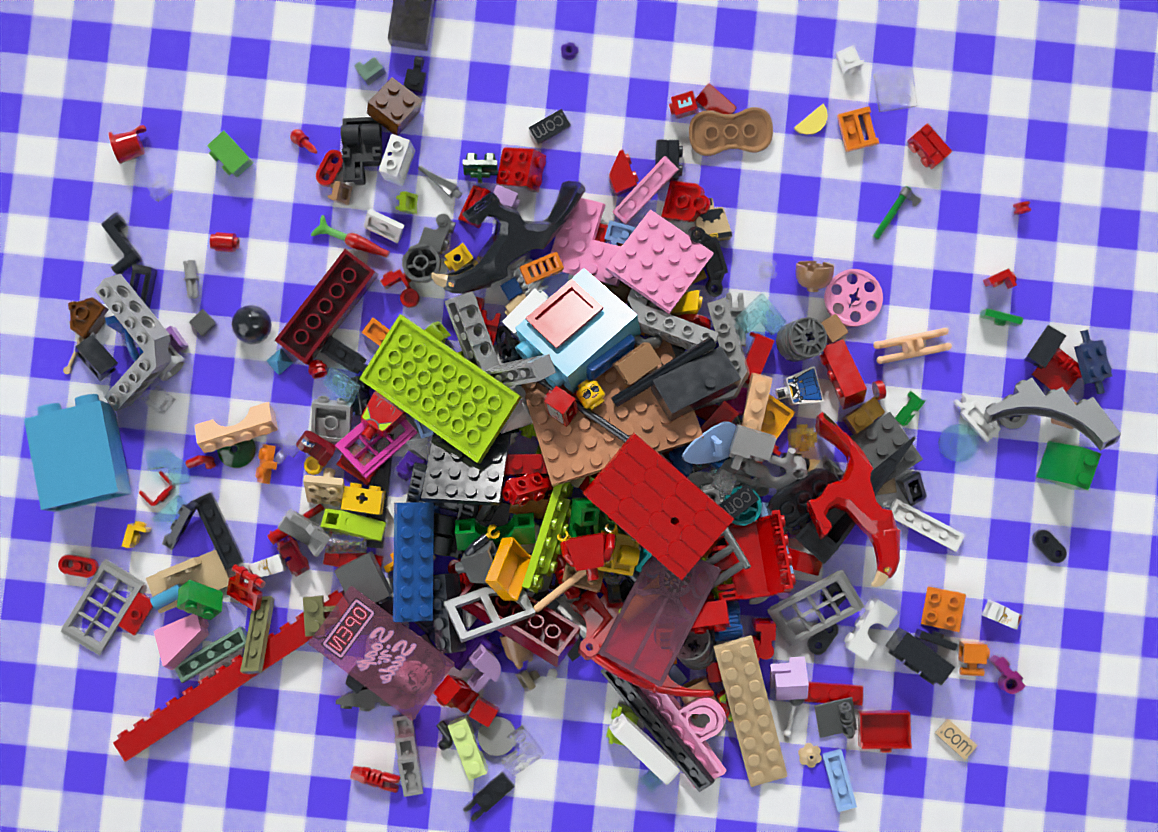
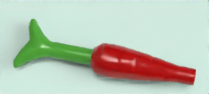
[311,215,390,258]

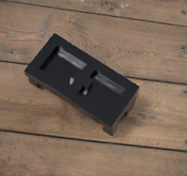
[1024,325,1067,369]
[75,334,118,381]

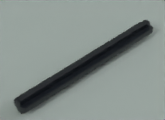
[612,337,717,407]

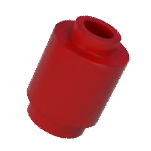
[209,232,240,252]

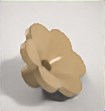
[798,743,822,768]

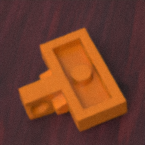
[255,444,278,484]

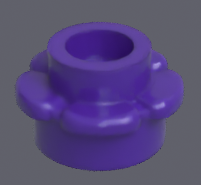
[560,42,579,60]

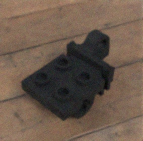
[341,117,382,185]
[433,513,465,558]

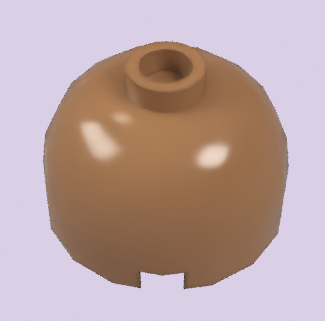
[795,261,834,292]

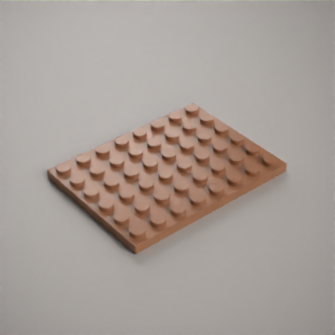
[521,337,704,487]

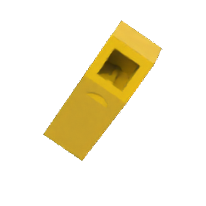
[670,290,702,317]

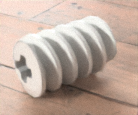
[509,256,549,296]

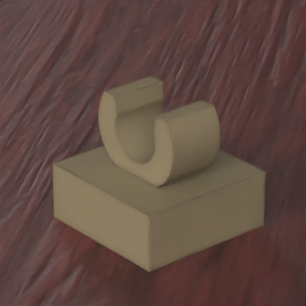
[515,670,540,691]

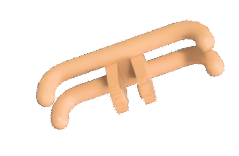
[873,328,952,364]

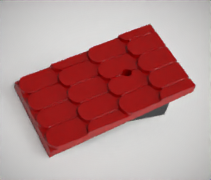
[583,432,734,580]

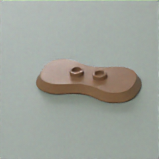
[689,107,773,156]

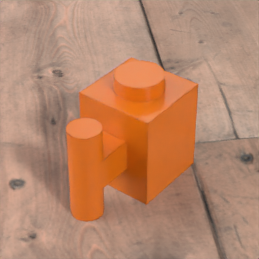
[958,641,990,676]

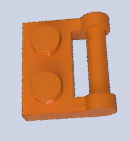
[837,107,880,152]

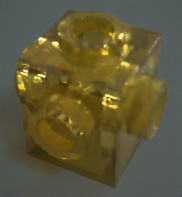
[787,424,817,452]

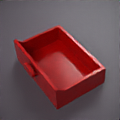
[857,710,912,753]

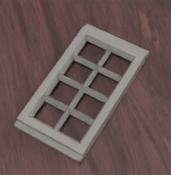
[60,559,145,656]
[767,569,865,646]

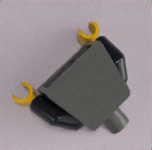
[455,524,500,586]

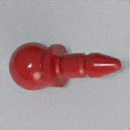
[290,129,317,154]

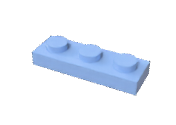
[822,749,857,812]

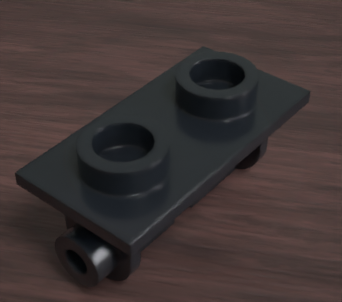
[349,376,370,416]

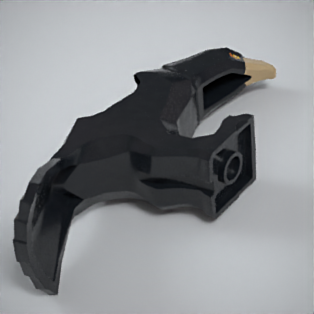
[431,181,586,294]

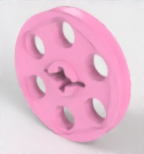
[824,269,883,327]

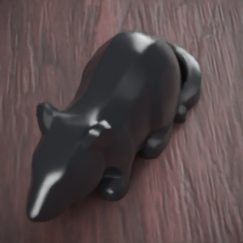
[496,325,522,363]

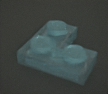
[734,293,787,335]

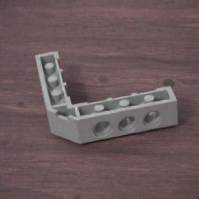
[94,274,172,412]
[627,289,719,355]
[444,291,556,387]
[694,297,750,411]

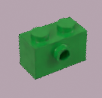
[177,579,223,620]

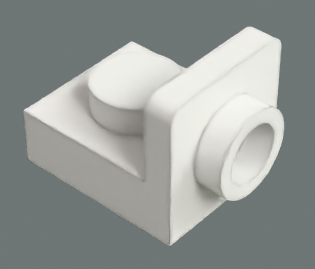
[835,45,864,75]

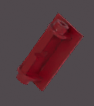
[276,535,310,577]

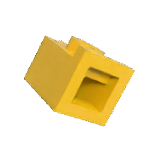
[444,243,474,271]

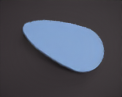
[682,421,736,464]

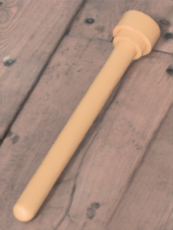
[533,557,614,612]

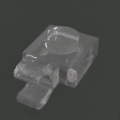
[274,430,300,464]

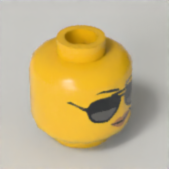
[576,380,605,410]

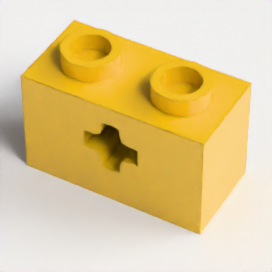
[341,483,386,515]

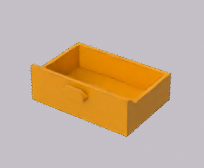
[485,537,532,601]

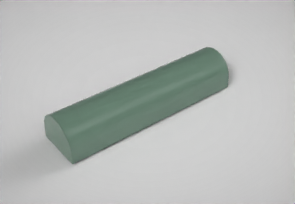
[175,627,248,683]

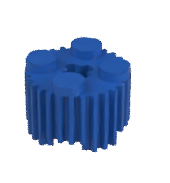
[714,601,743,642]

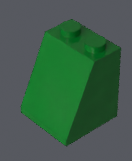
[1036,441,1101,491]

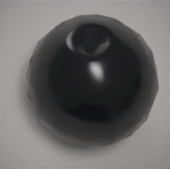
[231,305,272,344]

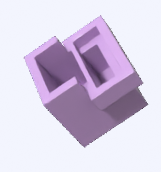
[770,657,809,701]

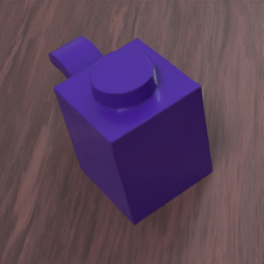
[395,451,426,481]

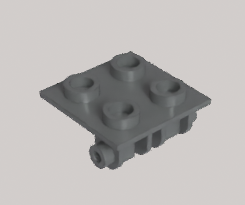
[814,697,857,739]

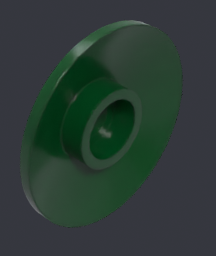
[217,438,256,468]

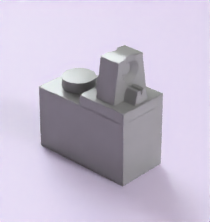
[729,424,777,470]

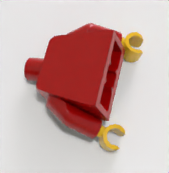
[557,524,618,581]

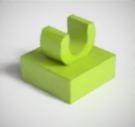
[395,191,418,214]

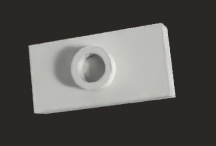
[363,209,405,243]

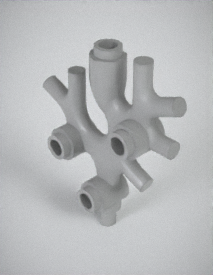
[731,448,807,496]

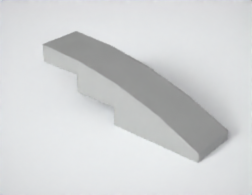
[392,712,423,797]

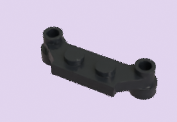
[688,226,728,297]

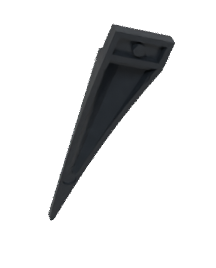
[795,436,916,564]

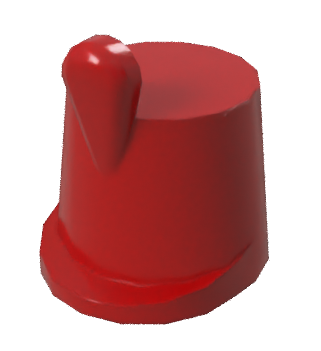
[108,125,146,164]

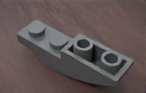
[335,685,417,712]

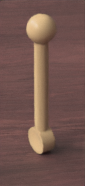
[63,337,84,374]

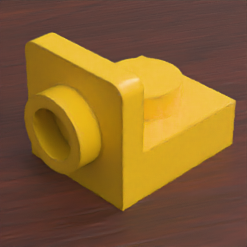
[122,521,152,548]

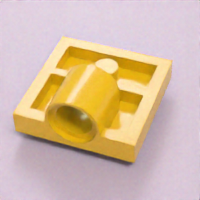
[598,530,640,576]

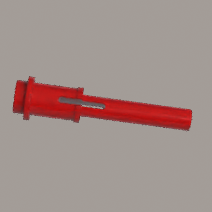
[267,503,325,545]

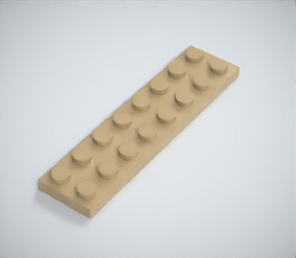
[713,635,788,787]

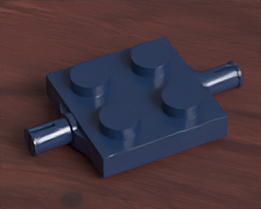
[1074,329,1112,394]

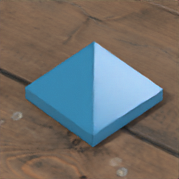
[266,348,294,375]

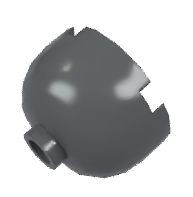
[402,244,441,283]

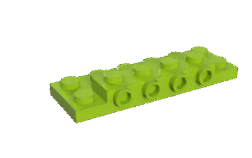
[522,482,574,594]

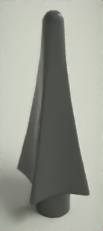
[418,166,463,199]

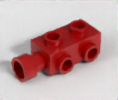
[502,472,554,506]

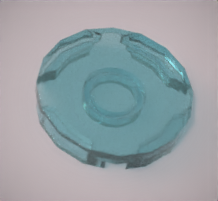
[938,424,978,462]

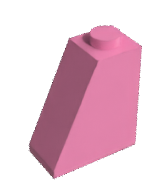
[154,614,209,670]

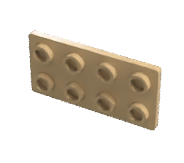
[146,550,229,613]

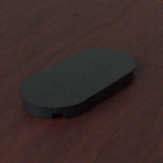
[768,468,838,528]

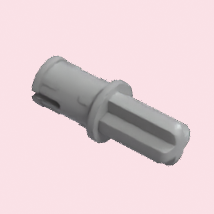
[183,260,199,299]

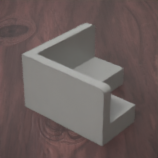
[278,508,330,557]

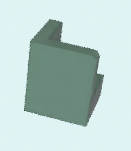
[354,57,386,86]

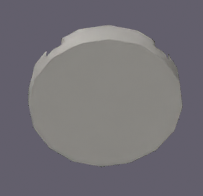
[478,716,517,756]

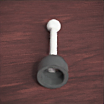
[784,699,804,738]

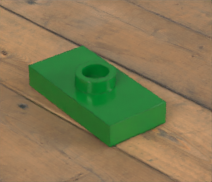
[979,308,1024,327]

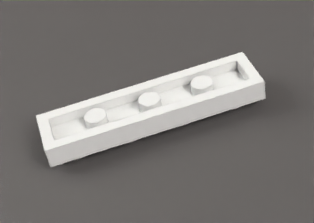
[890,499,965,552]

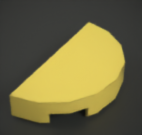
[794,103,828,135]

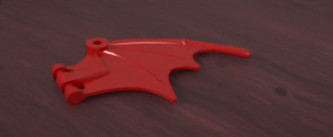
[571,582,714,698]

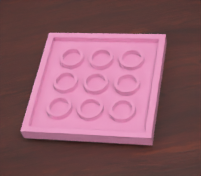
[605,209,714,314]

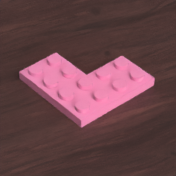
[546,198,621,287]

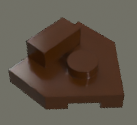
[68,297,109,339]

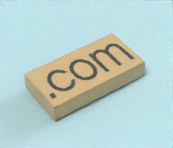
[935,718,978,760]

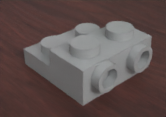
[311,396,353,442]

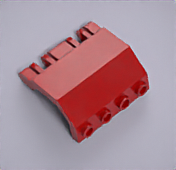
[711,510,796,602]

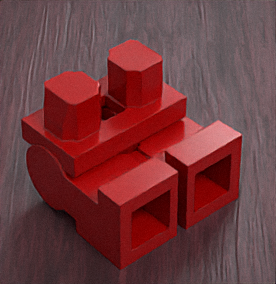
[751,618,776,661]

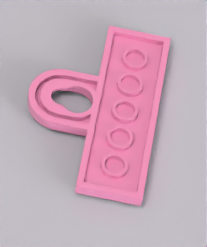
[639,687,727,788]

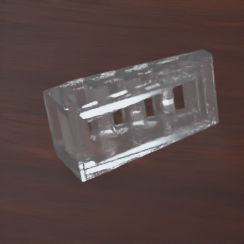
[325,531,367,553]

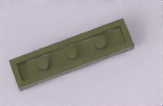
[240,596,275,674]

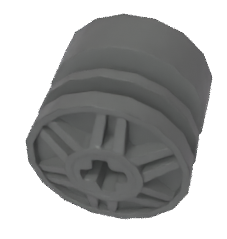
[776,317,827,362]
[671,621,717,670]

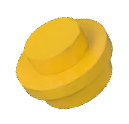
[304,456,323,475]

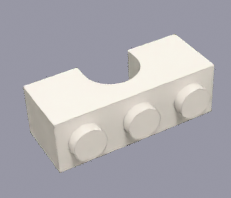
[844,597,898,661]

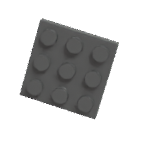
[850,412,923,484]

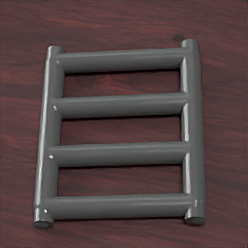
[688,527,751,596]

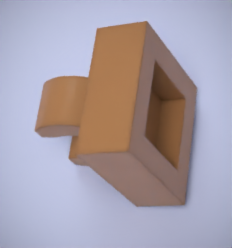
[328,181,353,205]

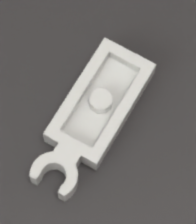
[953,393,1001,442]

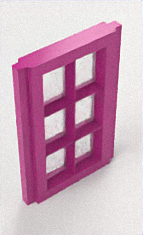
[335,419,418,478]

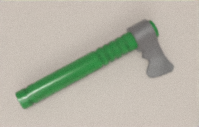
[872,186,922,240]

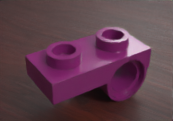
[989,655,1026,694]

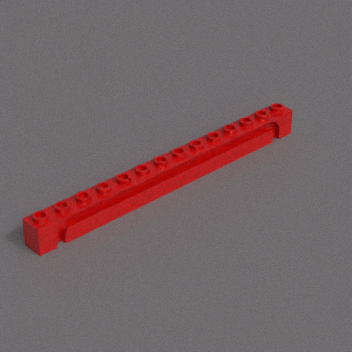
[113,590,350,762]

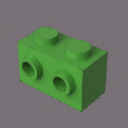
[207,130,254,177]

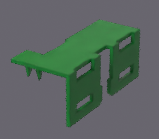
[895,391,926,426]

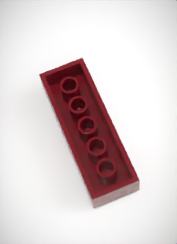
[274,249,379,365]
[460,582,580,667]

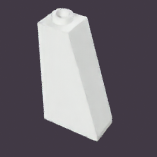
[609,713,681,785]

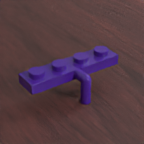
[445,618,502,671]

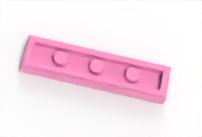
[612,156,679,225]

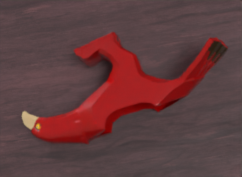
[806,412,901,587]

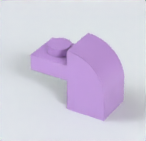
[467,644,501,693]

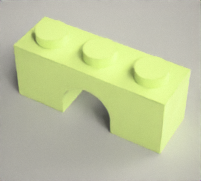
[448,714,489,781]

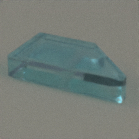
[151,495,187,522]

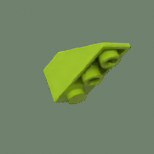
[320,508,387,541]

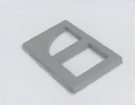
[444,586,536,642]

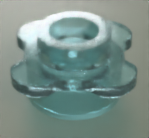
[640,769,663,792]

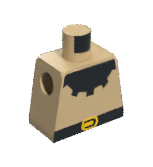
[694,198,732,241]

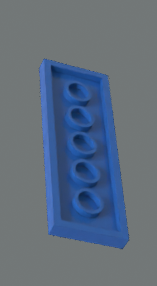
[393,502,434,622]

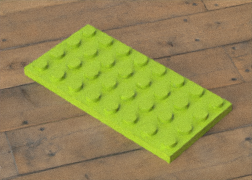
[360,314,522,463]

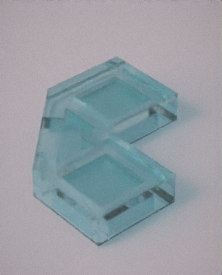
[145,448,190,486]

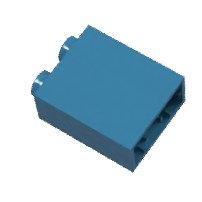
[24,394,132,512]

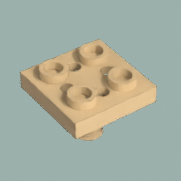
[303,468,345,506]

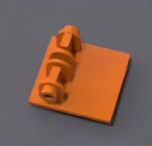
[921,586,966,632]

